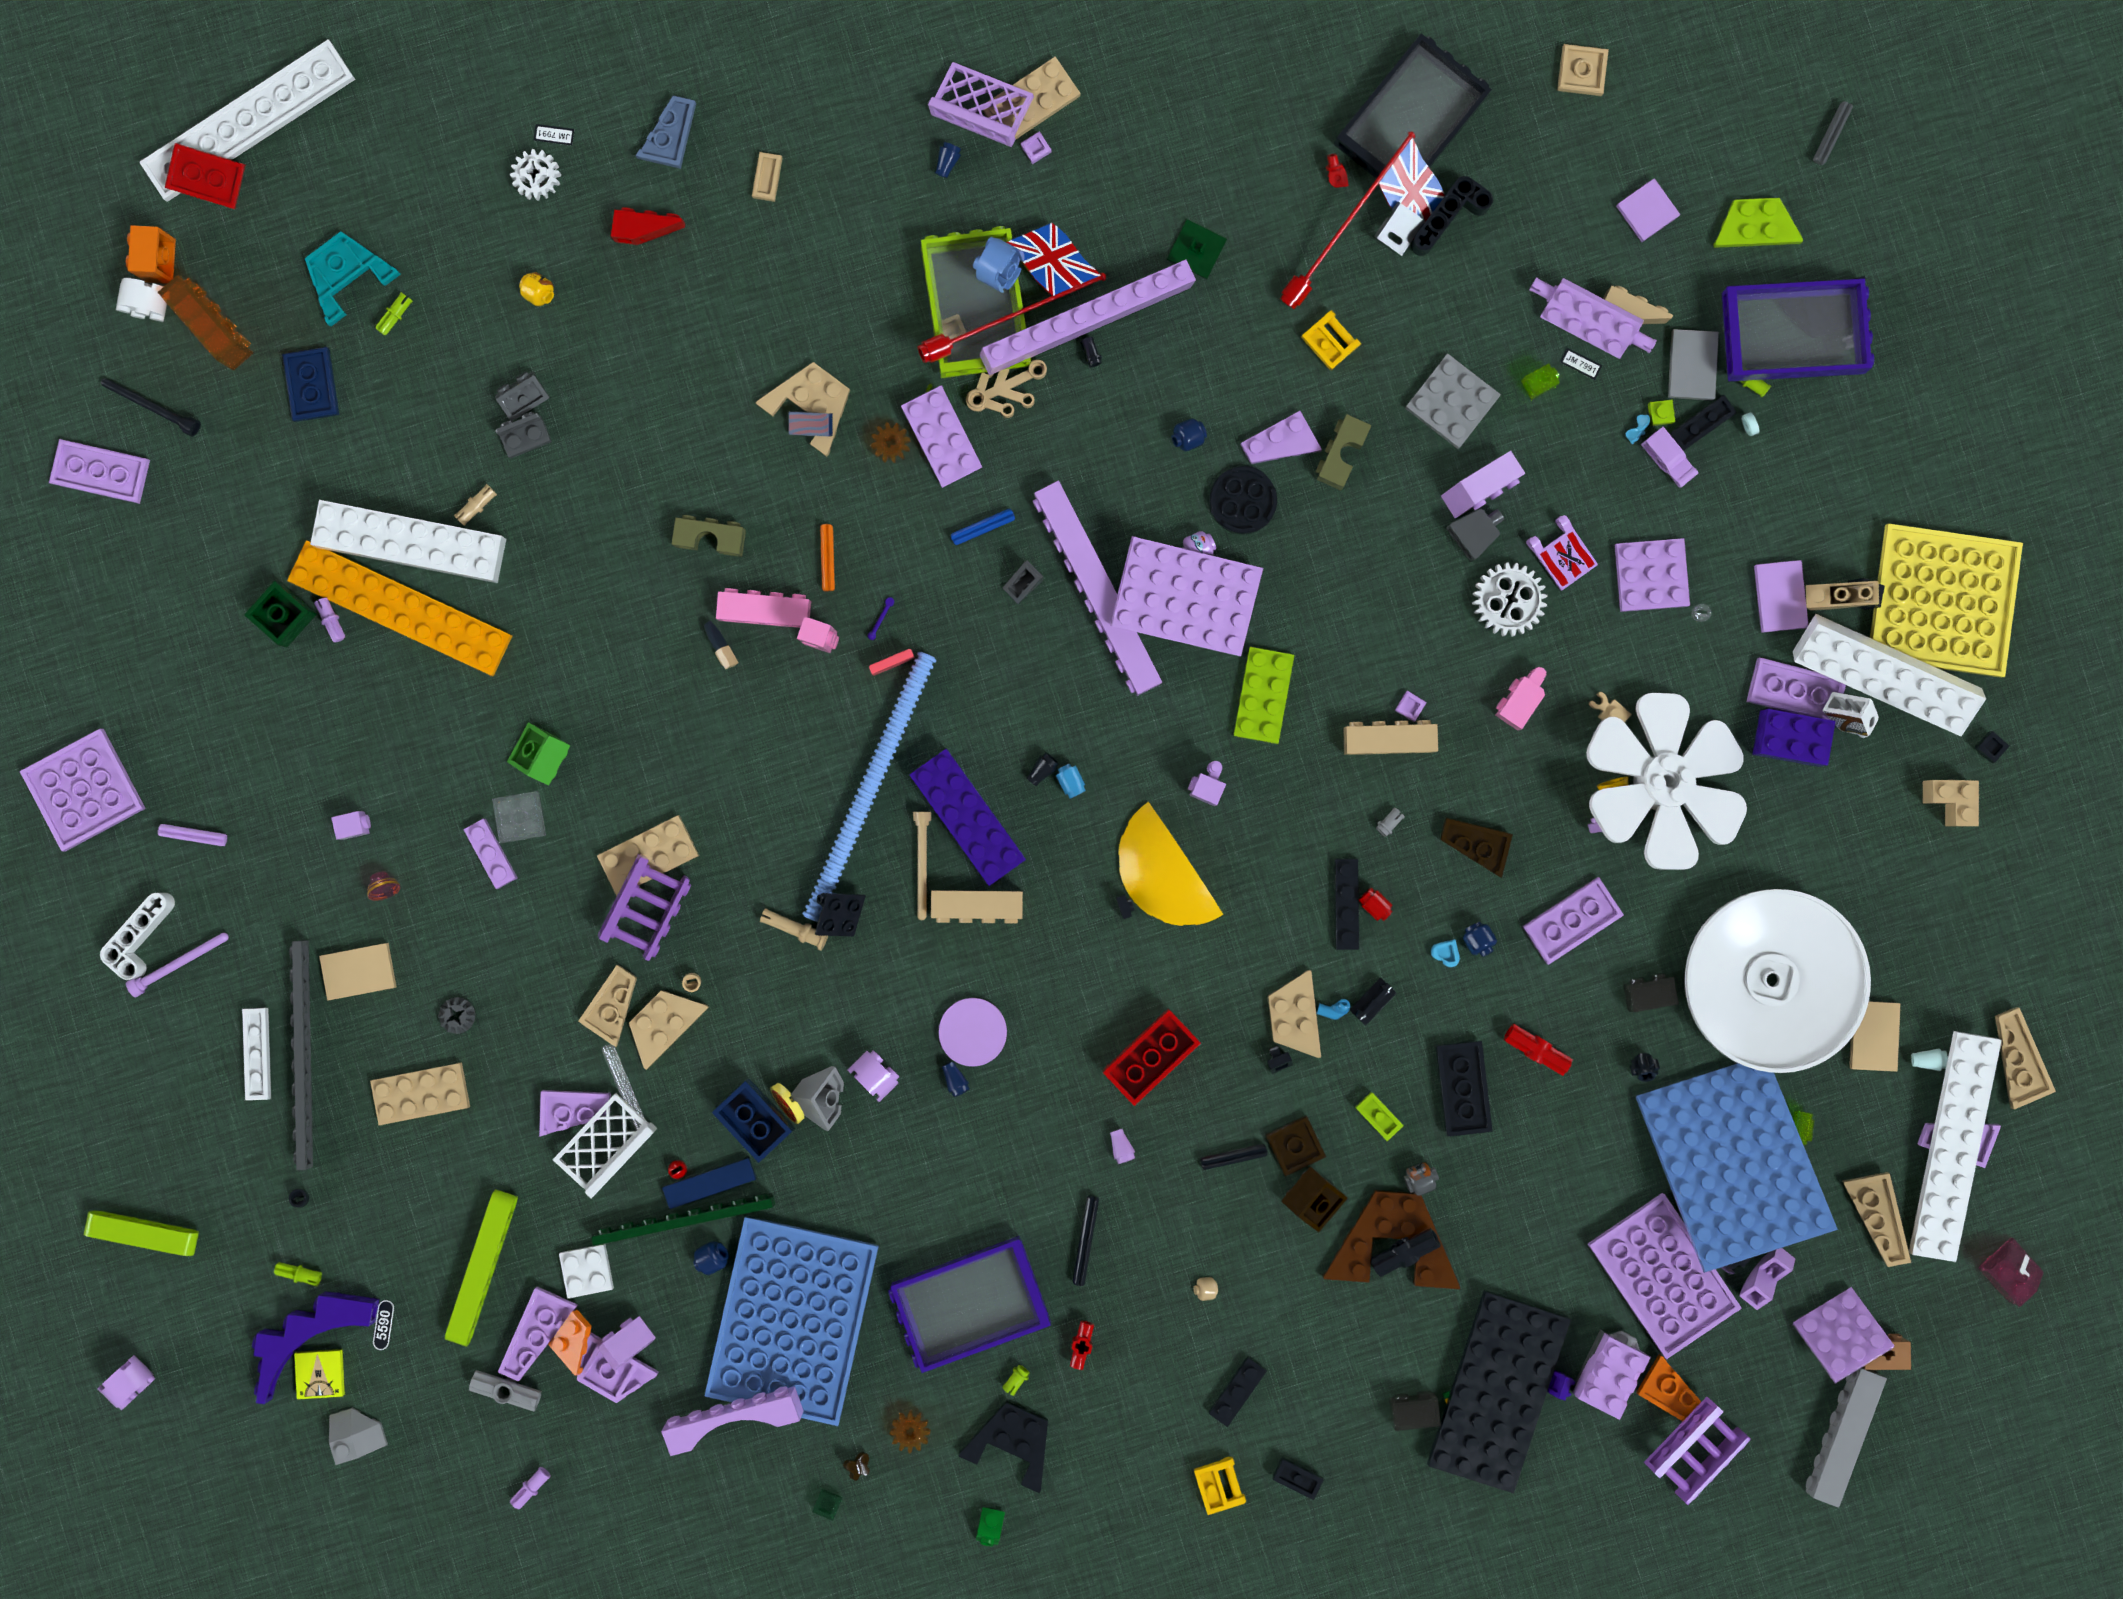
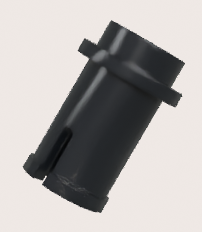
[1080,337,1102,368]

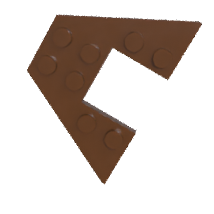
[1323,1190,1460,1289]

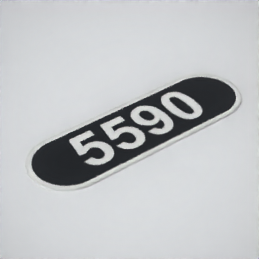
[373,1300,394,1350]

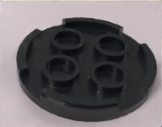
[1209,466,1277,534]

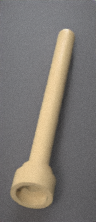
[913,812,931,920]

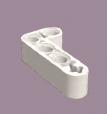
[100,893,175,980]

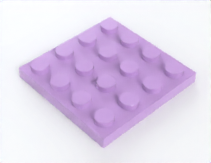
[20,729,146,851]

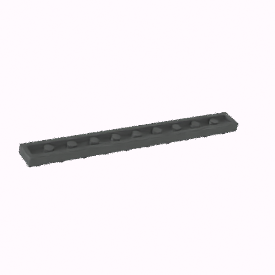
[289,940,313,1170]

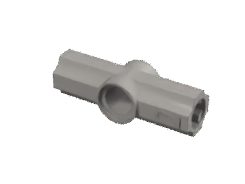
[469,1370,542,1412]

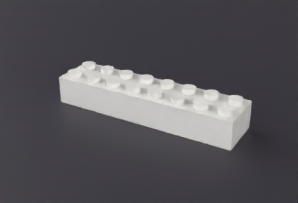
[310,500,506,583]
[1793,614,1986,736]

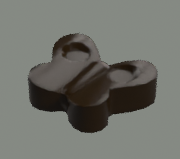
[843,1452,870,1481]

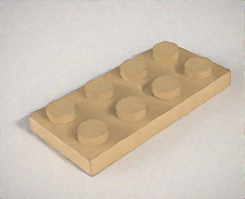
[982,57,1081,146]
[597,815,699,896]
[370,1062,470,1125]

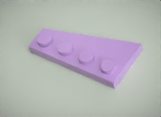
[498,1287,578,1381]

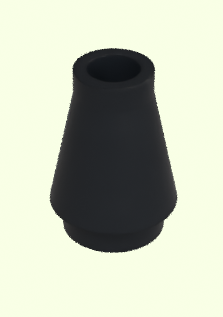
[1026,752,1059,786]

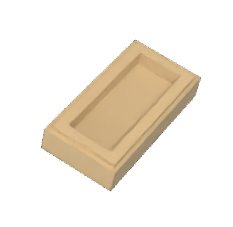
[752,152,783,202]

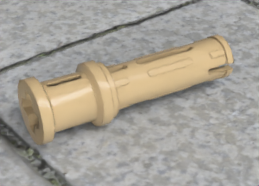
[760,908,828,951]

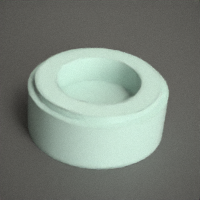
[1742,412,1759,436]

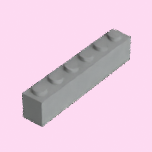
[1806,1368,1887,1508]

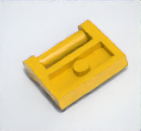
[1301,310,1361,370]
[1194,1457,1246,1515]

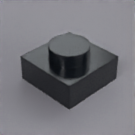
[1975,731,2010,763]
[1116,895,1135,919]

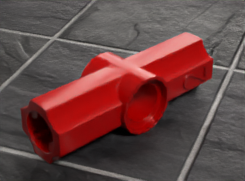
[1503,1024,1573,1076]

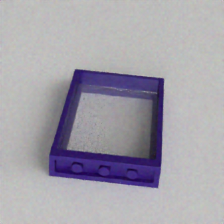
[1721,279,1874,382]
[888,1236,1051,1373]

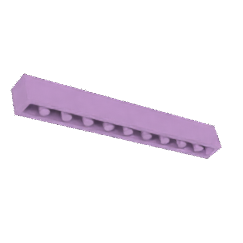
[980,260,1196,375]
[1033,481,1162,696]

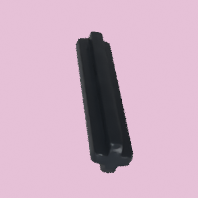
[1200,1144,1267,1170]

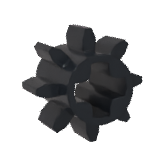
[1630,1053,1660,1082]

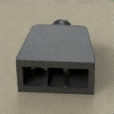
[1446,508,1504,562]

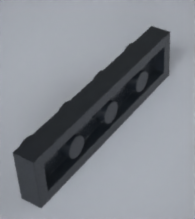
[1334,859,1359,950]

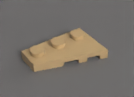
[578,964,637,1047]

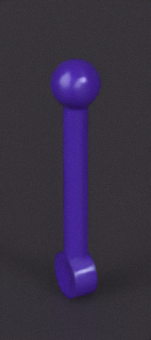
[867,597,895,640]

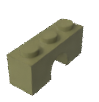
[1315,414,1371,491]
[672,515,746,557]

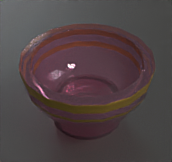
[367,872,400,901]

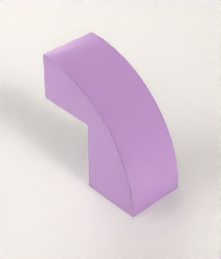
[1739,1248,1795,1310]

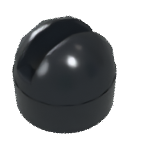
[289,1189,309,1208]

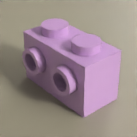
[598,1316,655,1371]

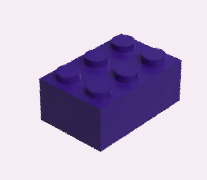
[1752,709,1836,767]

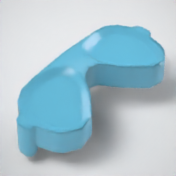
[1626,415,1651,444]

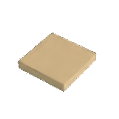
[1557,44,1609,96]

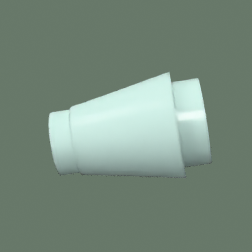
[1911,1048,1948,1071]

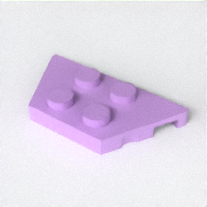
[577,1332,659,1403]

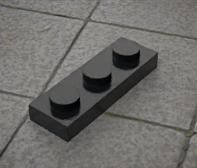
[1209,1356,1267,1427]

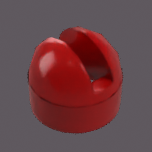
[668,1160,687,1179]

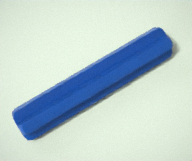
[951,509,1015,545]

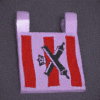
[1526,515,1598,591]

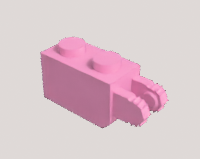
[1495,667,1547,730]

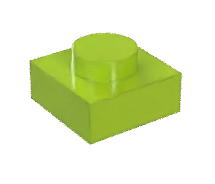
[1648,400,1675,426]

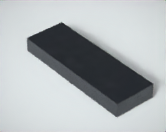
[1669,395,1737,451]

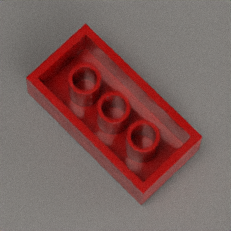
[1102,1008,1201,1106]

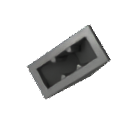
[1003,560,1043,604]

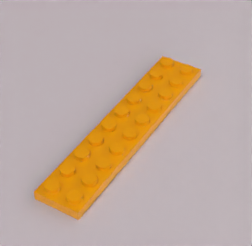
[287,540,512,676]

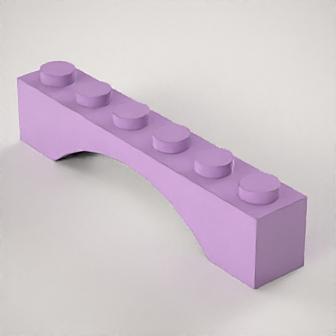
[661,1386,803,1456]

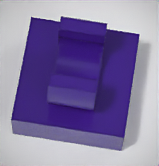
[1547,1370,1575,1400]

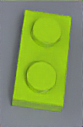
[1355,1092,1404,1141]

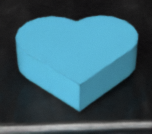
[1431,939,1460,967]

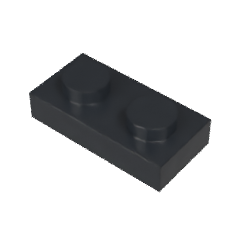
[1272,1457,1324,1500]

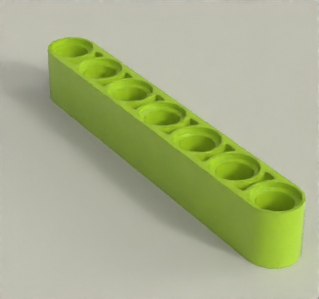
[445,1189,518,1347]

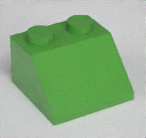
[507,722,570,785]

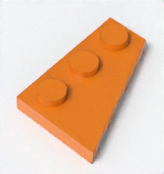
[1636,1354,1701,1421]

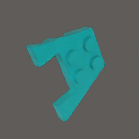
[305,231,401,327]

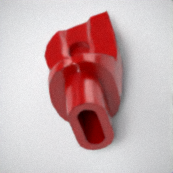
[1326,153,1349,188]

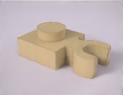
[1589,692,1632,722]

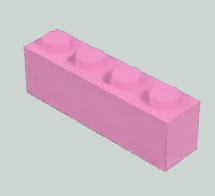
[716,588,811,628]

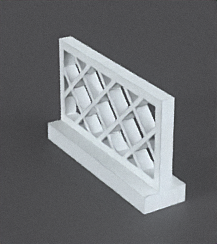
[553,1093,657,1198]

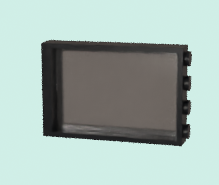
[1334,33,1492,179]

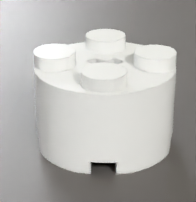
[116,278,169,322]

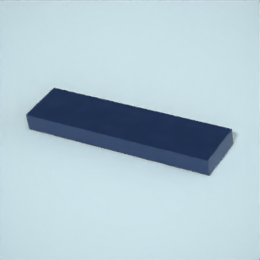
[662,1157,757,1209]

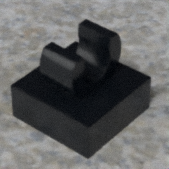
[1267,1046,1293,1074]

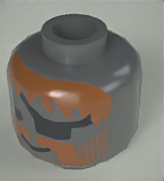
[1403,1162,1439,1196]

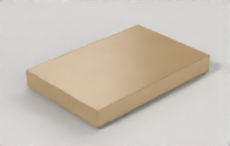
[319,943,397,1001]
[1849,1001,1900,1072]

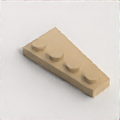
[1842,1172,1911,1267]

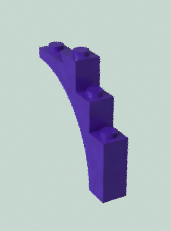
[252,1291,379,1404]

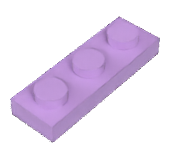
[463,819,517,889]

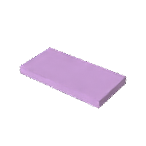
[49,439,150,504]
[1746,657,1846,720]
[1522,877,1624,965]

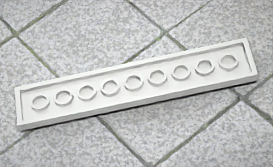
[140,39,356,202]
[1909,1031,2002,1262]

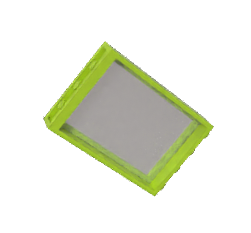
[921,226,1031,378]

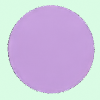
[939,998,1007,1066]

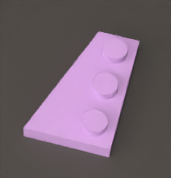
[1240,411,1322,464]
[539,1090,611,1137]
[1917,1123,2001,1168]

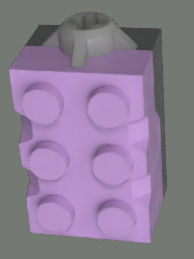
[1570,1329,1650,1420]

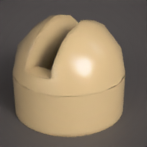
[682,973,701,992]

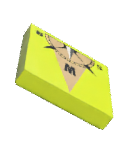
[294,1349,345,1399]

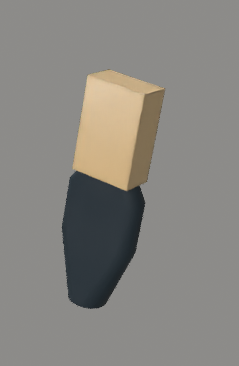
[704,621,739,669]

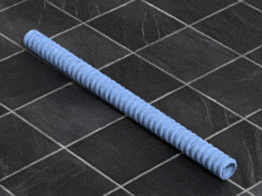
[803,652,936,922]

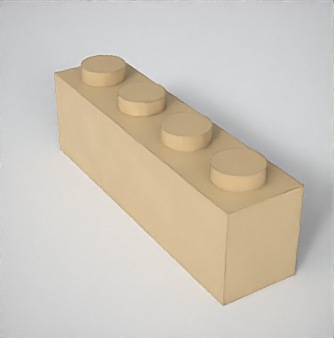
[1344,720,1438,755]
[931,890,1023,923]

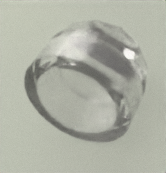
[1692,604,1711,622]

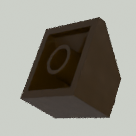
[1281,1166,1348,1232]

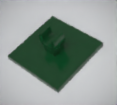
[1167,219,1227,279]

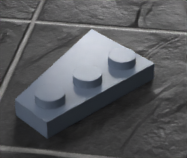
[636,96,696,169]

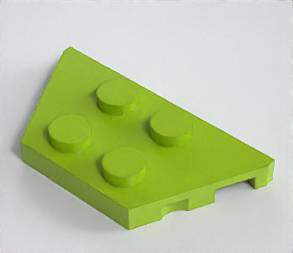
[1714,198,1803,248]

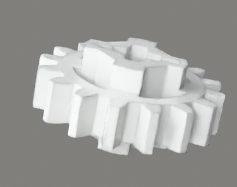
[510,149,561,201]

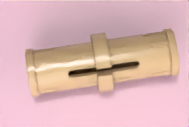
[454,484,497,526]

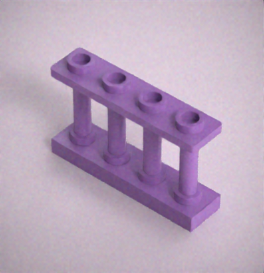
[598,854,691,961]
[1644,1397,1750,1505]

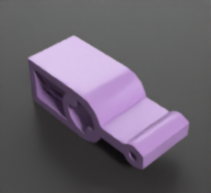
[1641,427,1698,488]

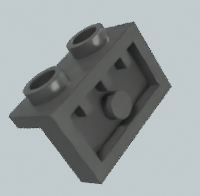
[495,371,549,421]
[496,412,552,459]

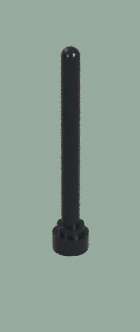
[101,378,201,437]

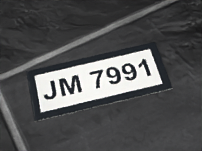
[534,124,575,146]
[1560,348,1603,380]

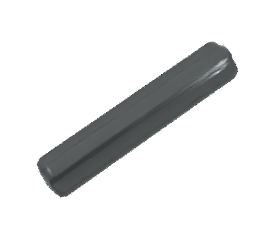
[1813,101,1853,165]

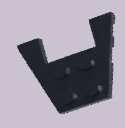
[959,1401,1048,1493]

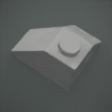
[790,1066,844,1131]
[329,1407,388,1465]

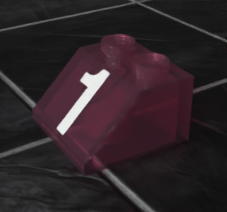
[1978,1237,2044,1307]

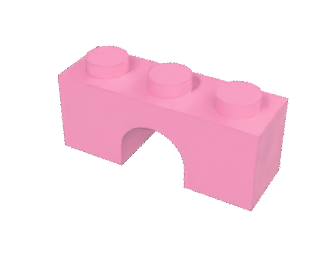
[797,617,839,653]

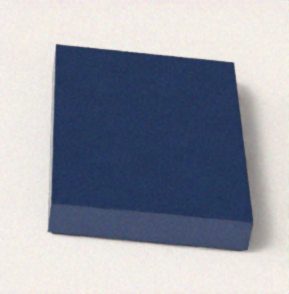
[282,347,339,422]

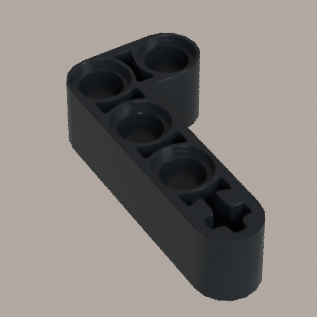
[1411,176,1493,256]

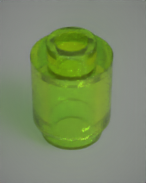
[1792,1111,1814,1145]

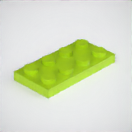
[1233,647,1294,744]

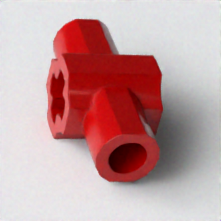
[1070,1321,1094,1370]

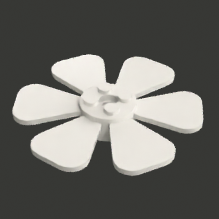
[1586,693,1747,870]

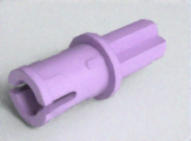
[314,598,345,642]
[510,1467,551,1509]

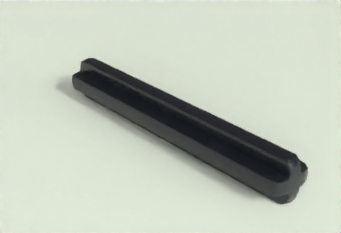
[1073,1195,1099,1286]

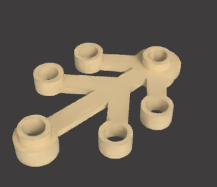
[966,360,1047,418]

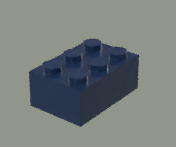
[712,1079,795,1163]

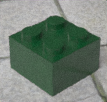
[244,581,317,648]

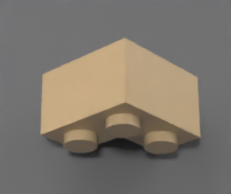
[1923,780,1979,827]

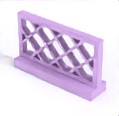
[928,62,1034,147]

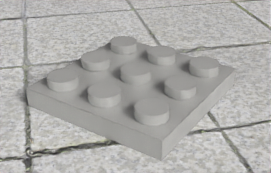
[1405,353,1501,449]

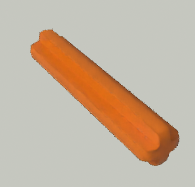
[820,524,835,591]

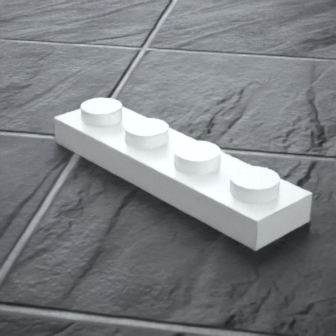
[242,1008,271,1100]

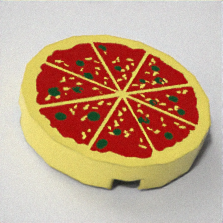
[770,1083,804,1124]

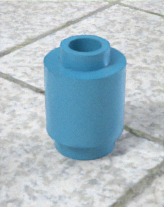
[1056,764,1086,799]

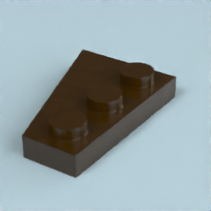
[1440,818,1513,878]

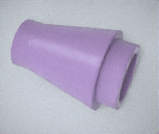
[1110,1129,1135,1164]

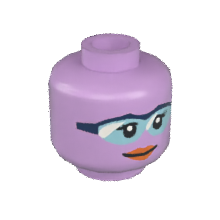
[1182,531,1216,556]

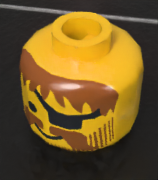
[519,272,554,306]

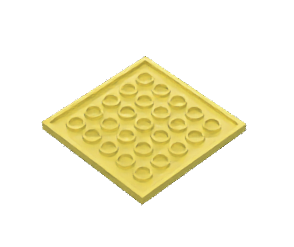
[1870,524,2023,678]

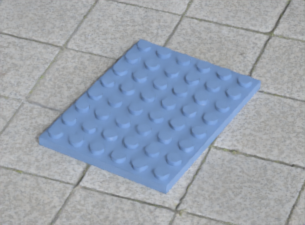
[1636,1063,1838,1273]
[705,1216,879,1426]

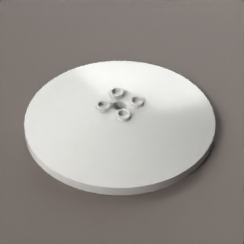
[1685,889,1871,1073]

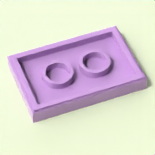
[1754,560,1808,633]

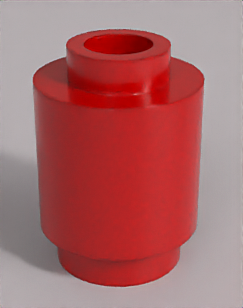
[1359,888,1393,921]

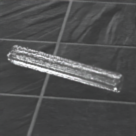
[601,1044,645,1130]

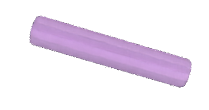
[158,824,227,846]

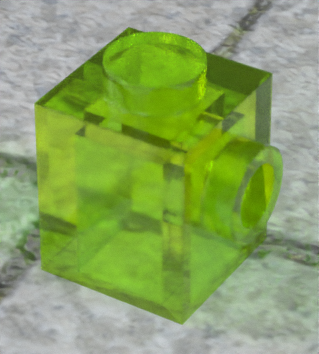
[1521,363,1560,400]

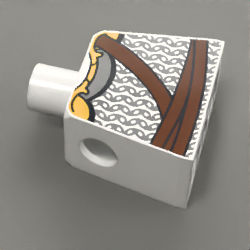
[1823,692,1879,738]

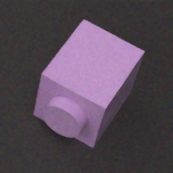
[331,811,371,840]

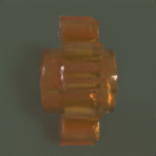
[871,422,911,463]
[890,1410,931,1454]

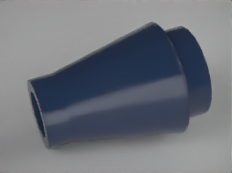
[935,142,961,178]
[942,1062,970,1098]

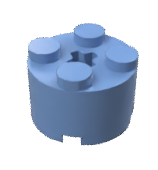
[973,237,1024,293]

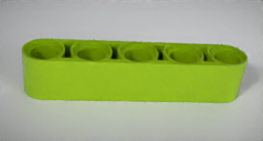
[84,1211,199,1256]

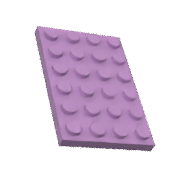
[1110,536,1263,656]
[1588,1193,1741,1359]

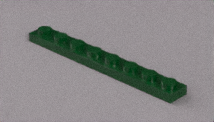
[592,1193,775,1246]

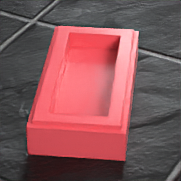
[869,649,915,676]

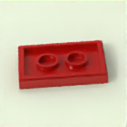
[165,143,246,209]

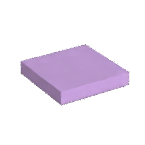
[1616,178,1680,242]

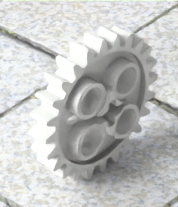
[1472,563,1547,637]

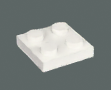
[559,1244,614,1299]

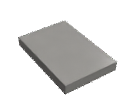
[1668,329,1719,401]

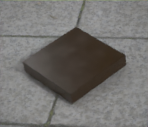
[1265,1115,1326,1176]

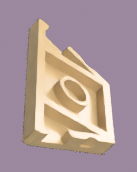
[1268,970,1321,1058]
[629,990,709,1070]

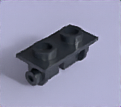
[1349,977,1397,1026]

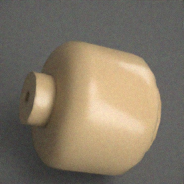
[1194,1277,1218,1301]

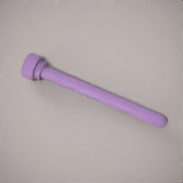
[126,933,229,998]

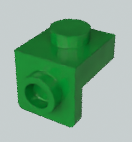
[976,1507,1005,1547]

